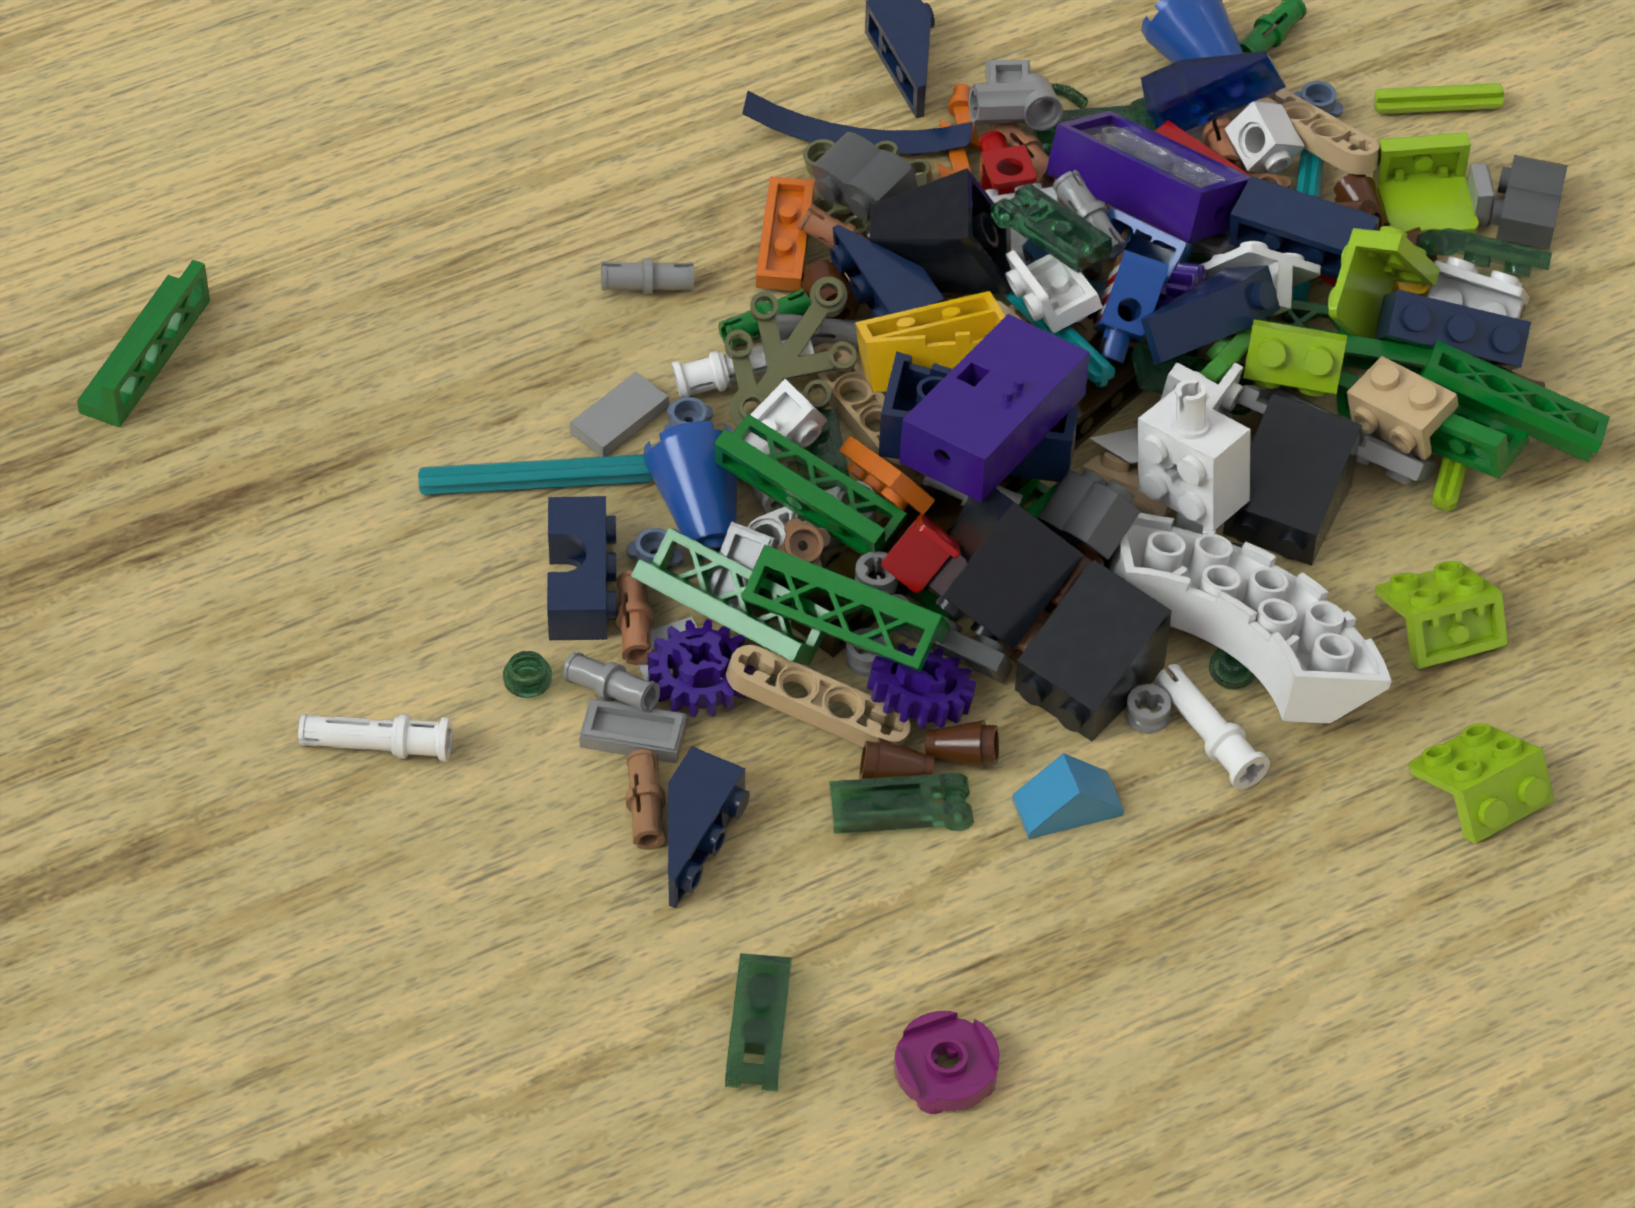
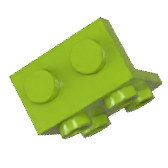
[1373,132,1479,238]
[1328,226,1440,339]
[1243,319,1347,397]
[1408,723,1555,844]

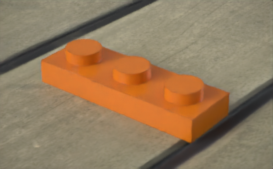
[756,176,815,291]
[839,436,935,515]

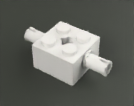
[1138,379,1251,533]

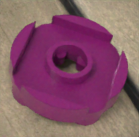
[894,1011,1000,1114]

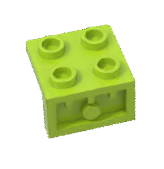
[1375,561,1508,669]

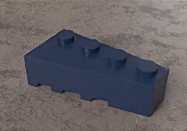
[879,351,1078,482]

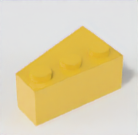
[855,291,1005,392]

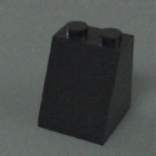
[867,168,1012,294]
[1223,394,1362,566]
[927,488,1085,649]
[1015,560,1172,742]

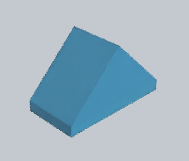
[1012,753,1124,839]

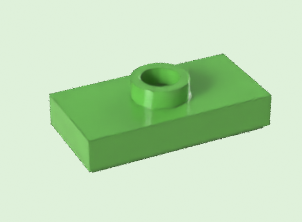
[1200,327,1252,383]

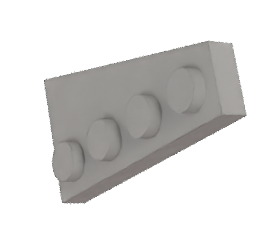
[1237,385,1436,485]

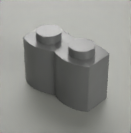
[811,132,918,220]
[1490,155,1568,250]
[1036,468,1141,560]

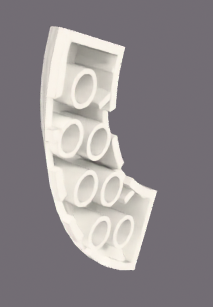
[1109,513,1392,723]

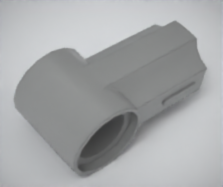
[968,74,1063,131]

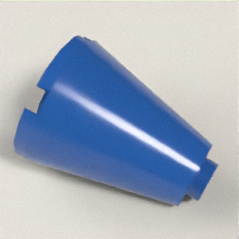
[1141,0,1252,103]
[643,421,737,560]

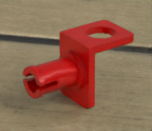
[978,131,1037,195]
[881,513,961,593]

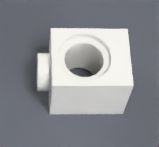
[1225,101,1305,174]

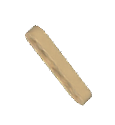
[1247,84,1380,175]
[808,343,921,479]
[726,645,911,747]

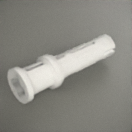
[671,339,814,398]
[1154,664,1270,790]
[298,714,453,762]

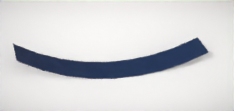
[742,90,973,154]

